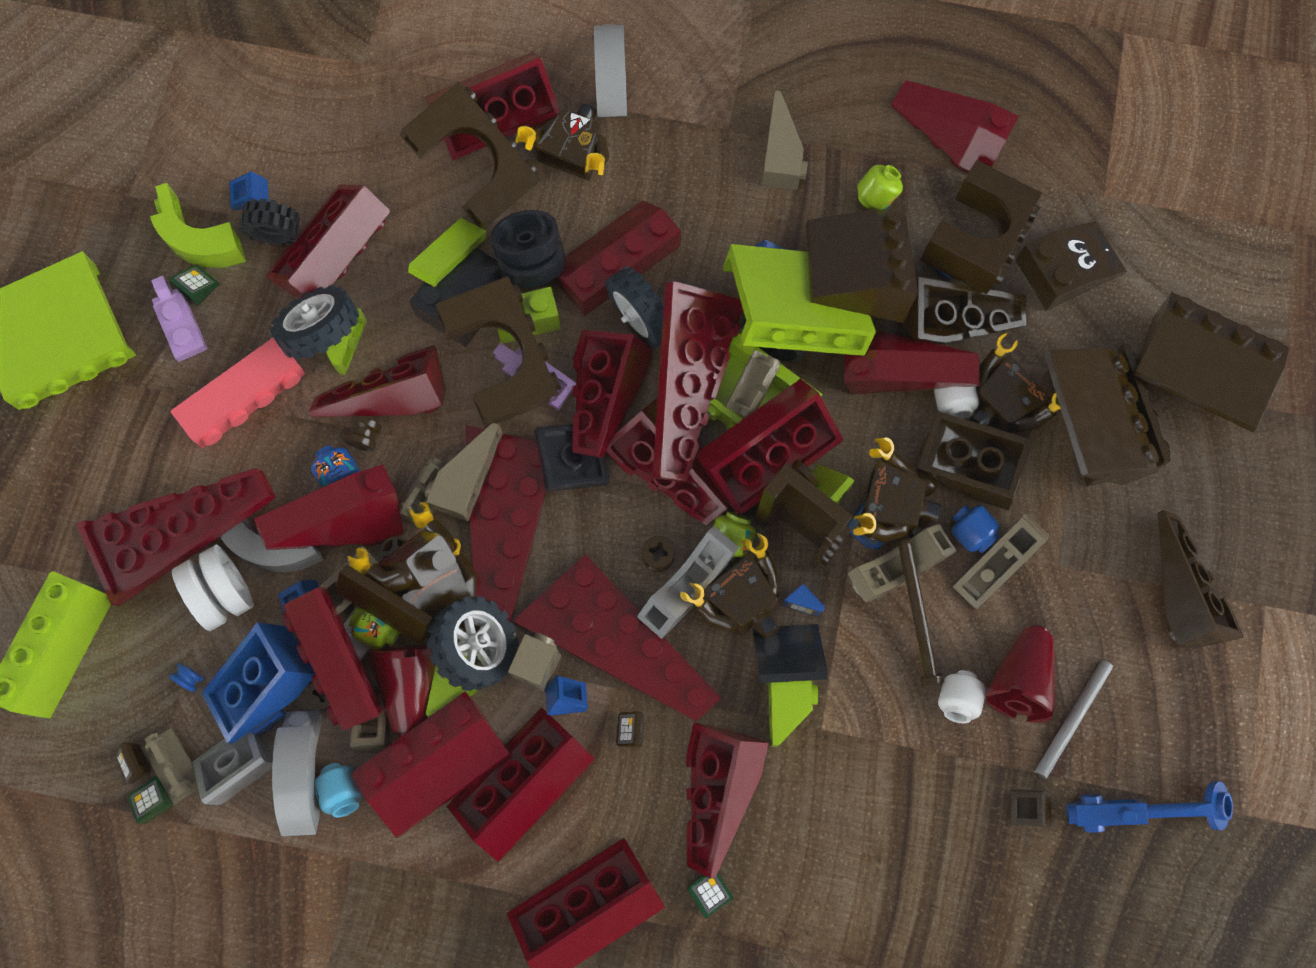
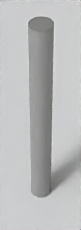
[1034,660,1113,779]

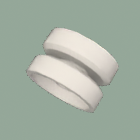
[172,544,254,631]

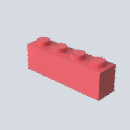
[170,338,306,449]

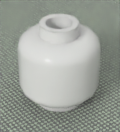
[934,386,979,419]
[938,670,986,724]

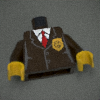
[515,104,609,181]

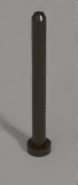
[898,539,944,686]

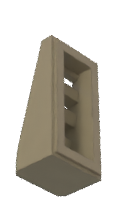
[350,680,390,753]

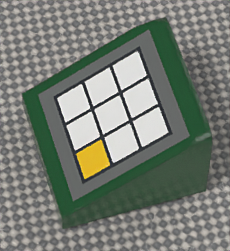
[170,264,220,306]
[127,776,173,824]
[686,873,734,918]

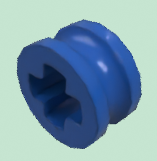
[168,662,204,692]

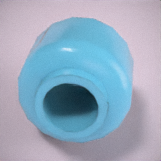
[315,763,363,818]

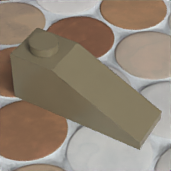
[762,91,808,190]
[425,423,503,522]
[953,513,1049,610]

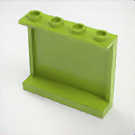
[723,244,876,356]
[0,251,136,410]

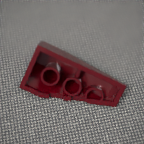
[891,80,1019,173]
[573,329,652,458]
[844,331,980,395]
[309,345,446,417]
[606,397,730,525]
[254,464,404,550]
[686,723,769,878]

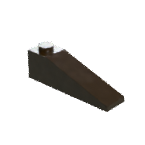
[903,277,1026,344]
[1158,510,1244,649]

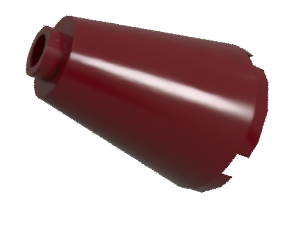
[985,625,1055,723]
[370,645,436,738]

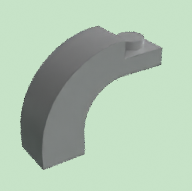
[594,24,627,117]
[220,518,324,572]
[637,526,739,639]
[272,710,322,836]

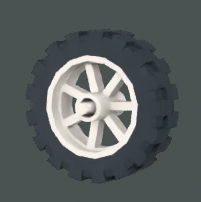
[605,266,664,349]
[270,285,359,359]
[427,596,519,691]

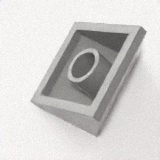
[192,731,273,805]

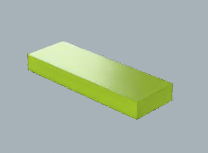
[408,217,486,287]

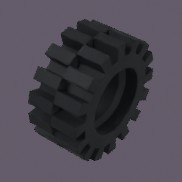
[239,198,300,246]

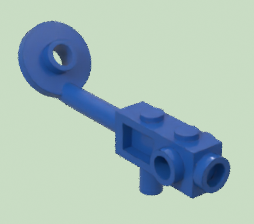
[1066,781,1233,832]

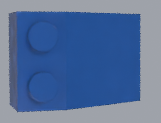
[201,622,316,744]

